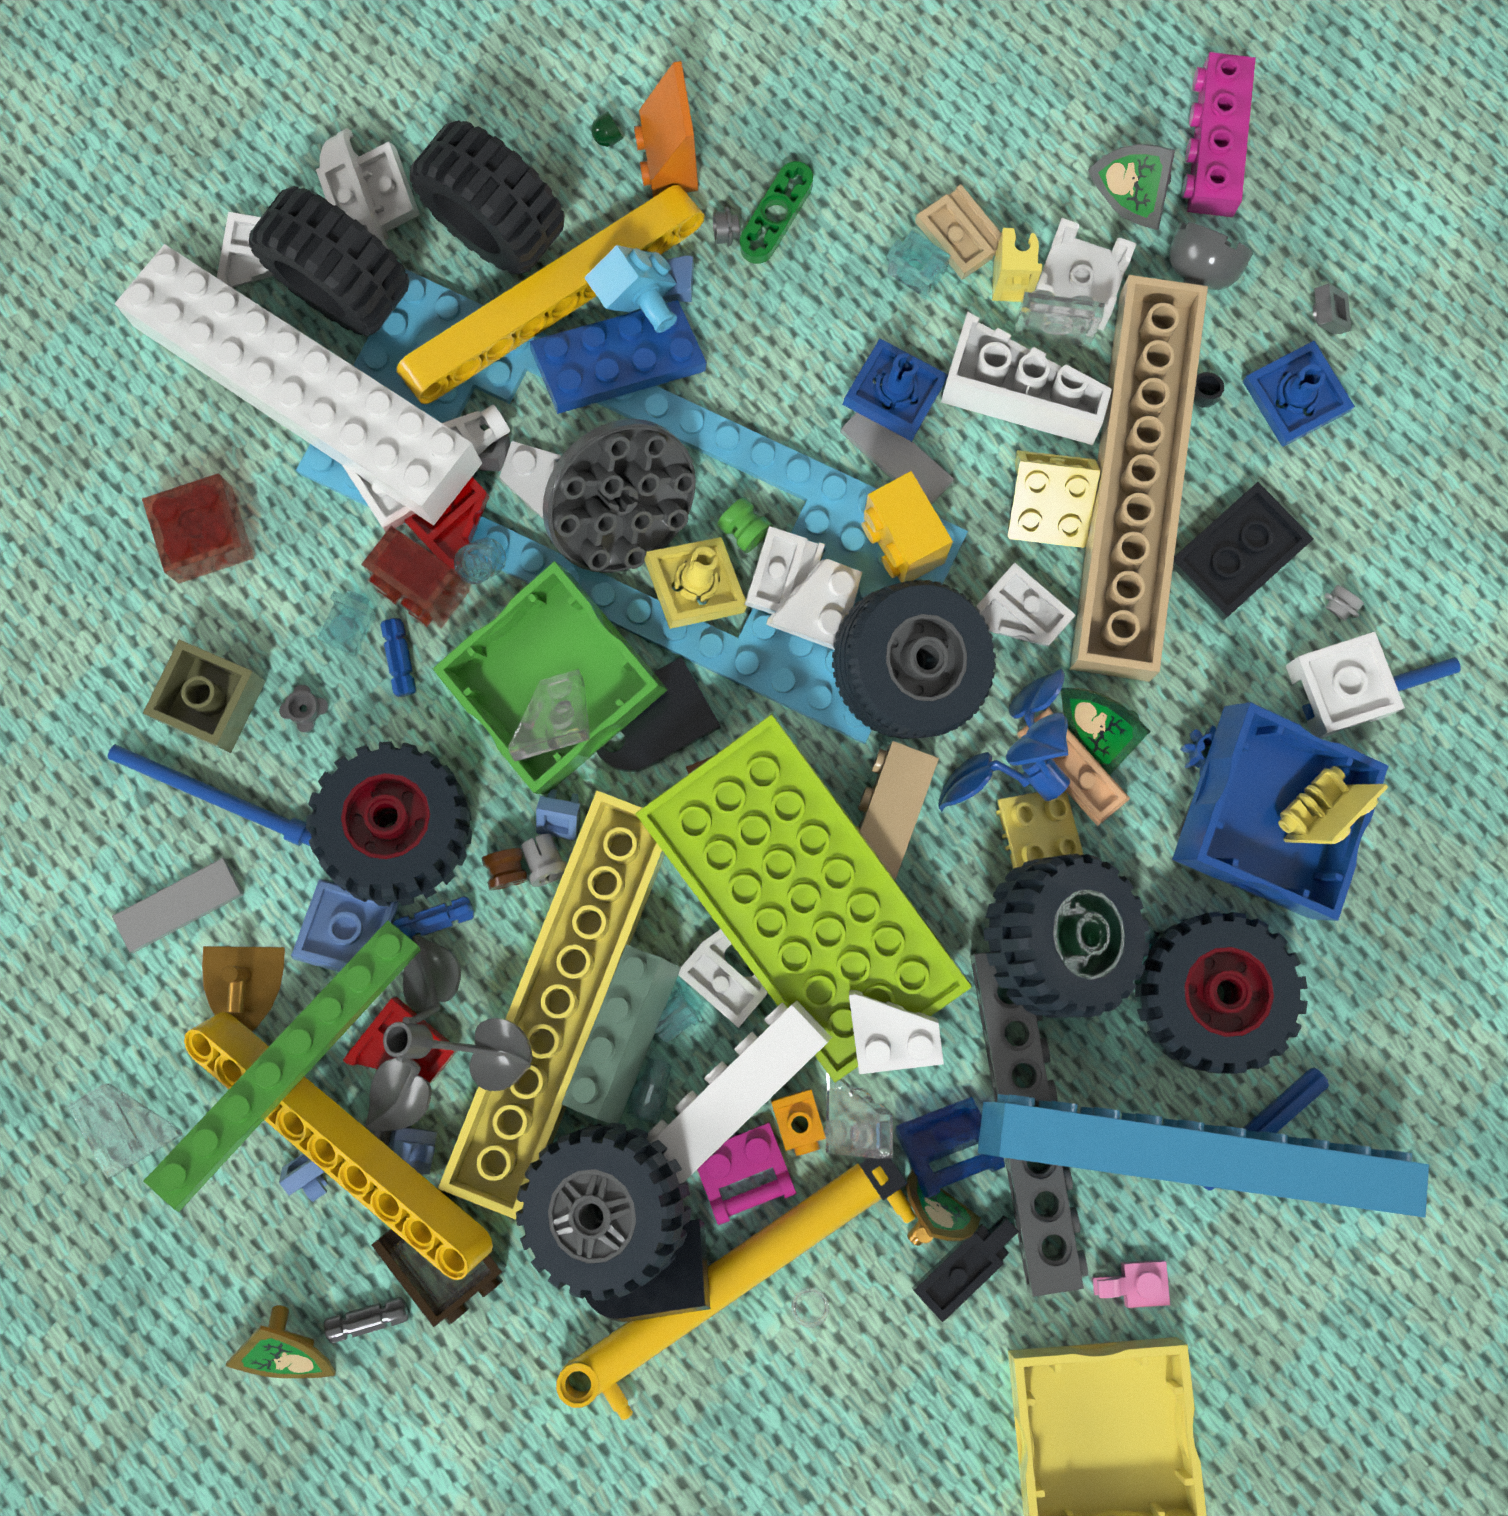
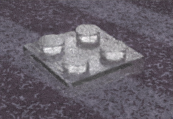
[1012,290,1105,347]

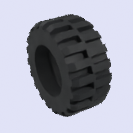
[410,120,565,274]
[249,186,409,336]

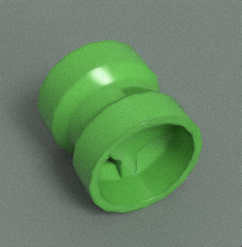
[717,497,773,553]

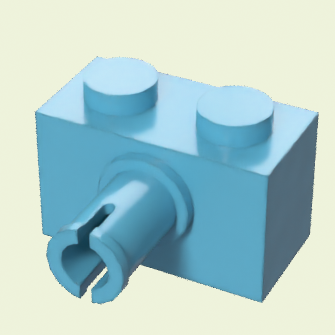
[584,245,677,333]

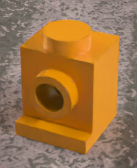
[771,1088,826,1156]

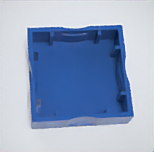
[1172,702,1389,921]

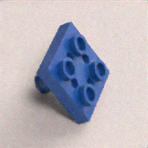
[842,338,948,442]
[1242,341,1355,448]

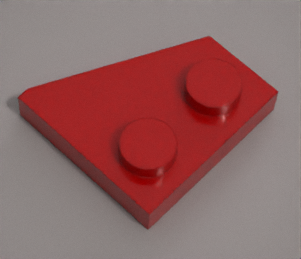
[404,477,489,576]
[343,996,457,1083]

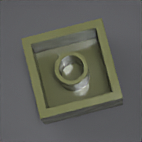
[143,639,266,753]

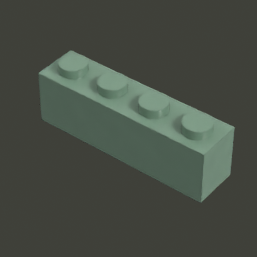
[562,945,681,1123]

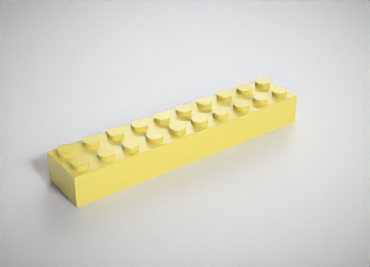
[438,790,665,1220]

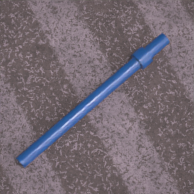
[108,744,312,846]

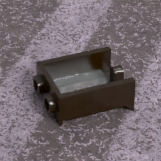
[371,1190,506,1327]

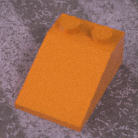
[634,61,698,197]

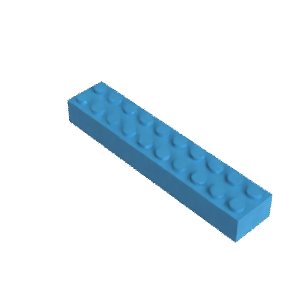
[978,1094,1429,1218]

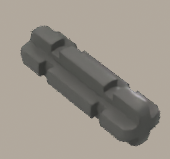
[324,1297,409,1343]

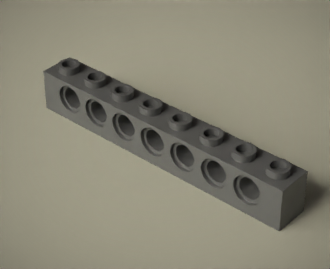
[970,952,1088,1297]

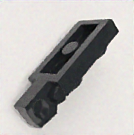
[912,1215,1019,1322]

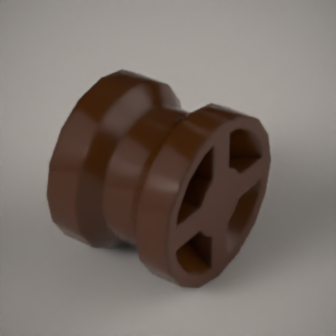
[481,848,529,891]

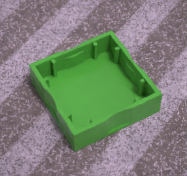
[432,561,668,795]

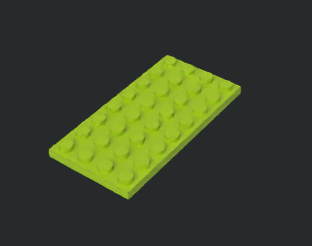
[635,713,972,1083]

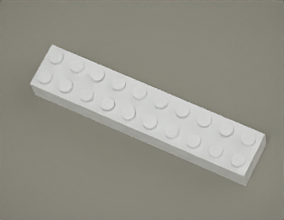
[114,244,482,525]

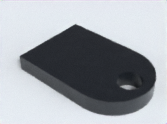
[596,657,721,772]
[585,1219,711,1322]

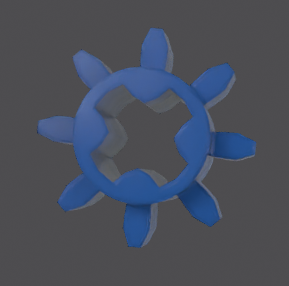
[1180,725,1216,776]

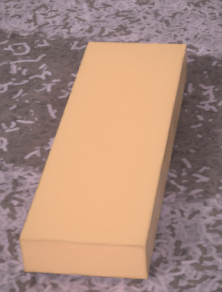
[1017,707,1130,827]

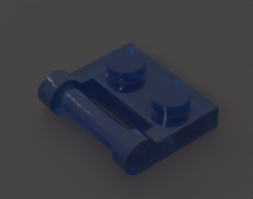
[895,1097,1005,1198]

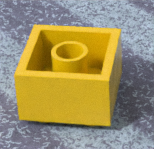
[861,471,953,582]

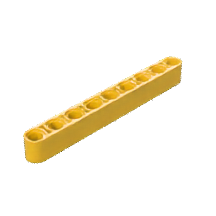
[396,185,705,404]
[184,1012,493,1280]

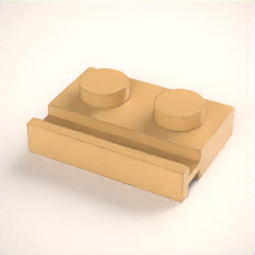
[915,184,1001,280]

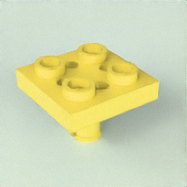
[644,537,747,629]

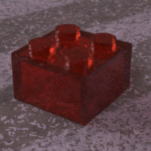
[142,473,254,584]
[361,526,470,629]

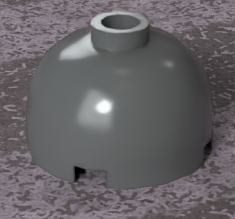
[1170,222,1253,290]

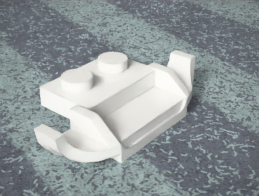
[316,128,420,260]

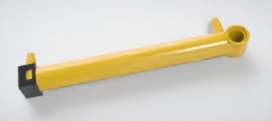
[556,1146,916,1420]

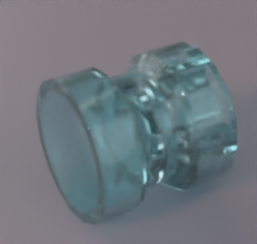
[454,537,506,584]

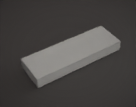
[840,412,954,505]
[112,858,244,953]

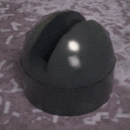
[1193,372,1224,408]

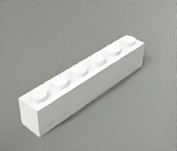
[647,1000,832,1183]

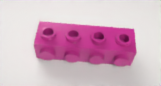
[1182,52,1256,218]

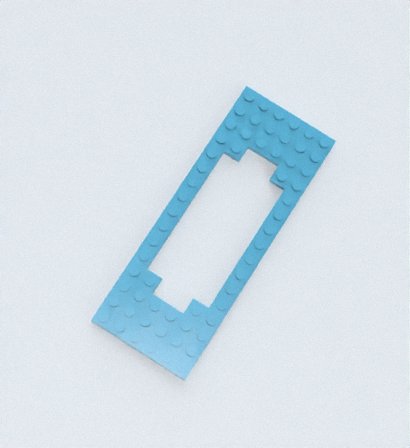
[296,269,968,744]

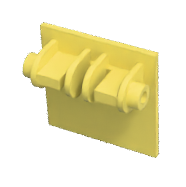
[1278,766,1388,844]
[995,791,1084,871]

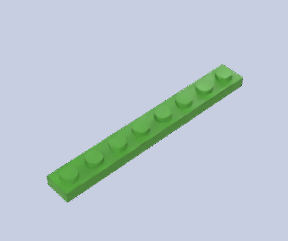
[143,920,421,1212]

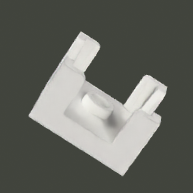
[1030,218,1137,331]
[1286,632,1405,739]

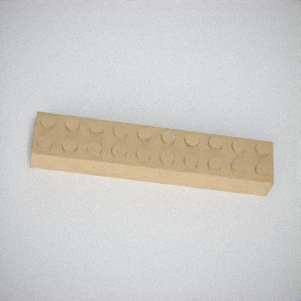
[1070,275,1208,682]

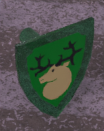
[1061,688,1151,775]

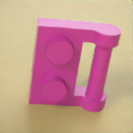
[697,1122,797,1225]

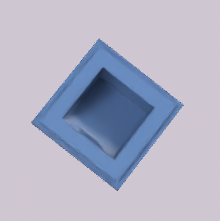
[663,256,694,302]

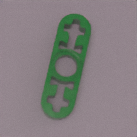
[740,161,813,264]

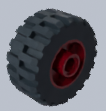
[306,741,472,907]
[1135,911,1308,1074]

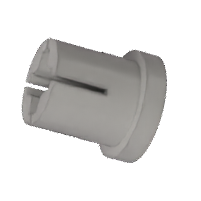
[521,834,567,887]

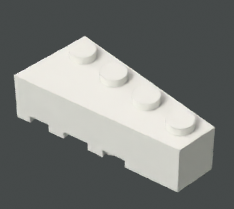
[941,312,1112,445]

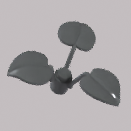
[365,936,532,1131]

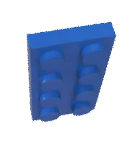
[530,300,707,414]

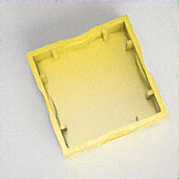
[1008,1337,1207,1516]

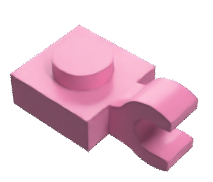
[1092,1260,1170,1308]

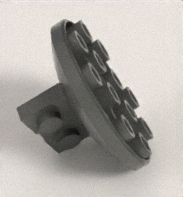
[543,419,696,573]

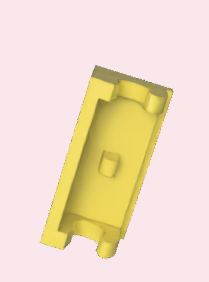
[992,228,1042,303]

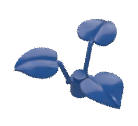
[938,669,1070,812]

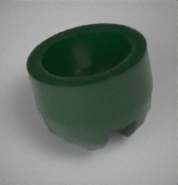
[591,111,624,147]

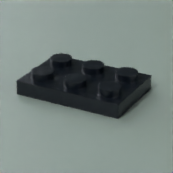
[1173,482,1314,621]

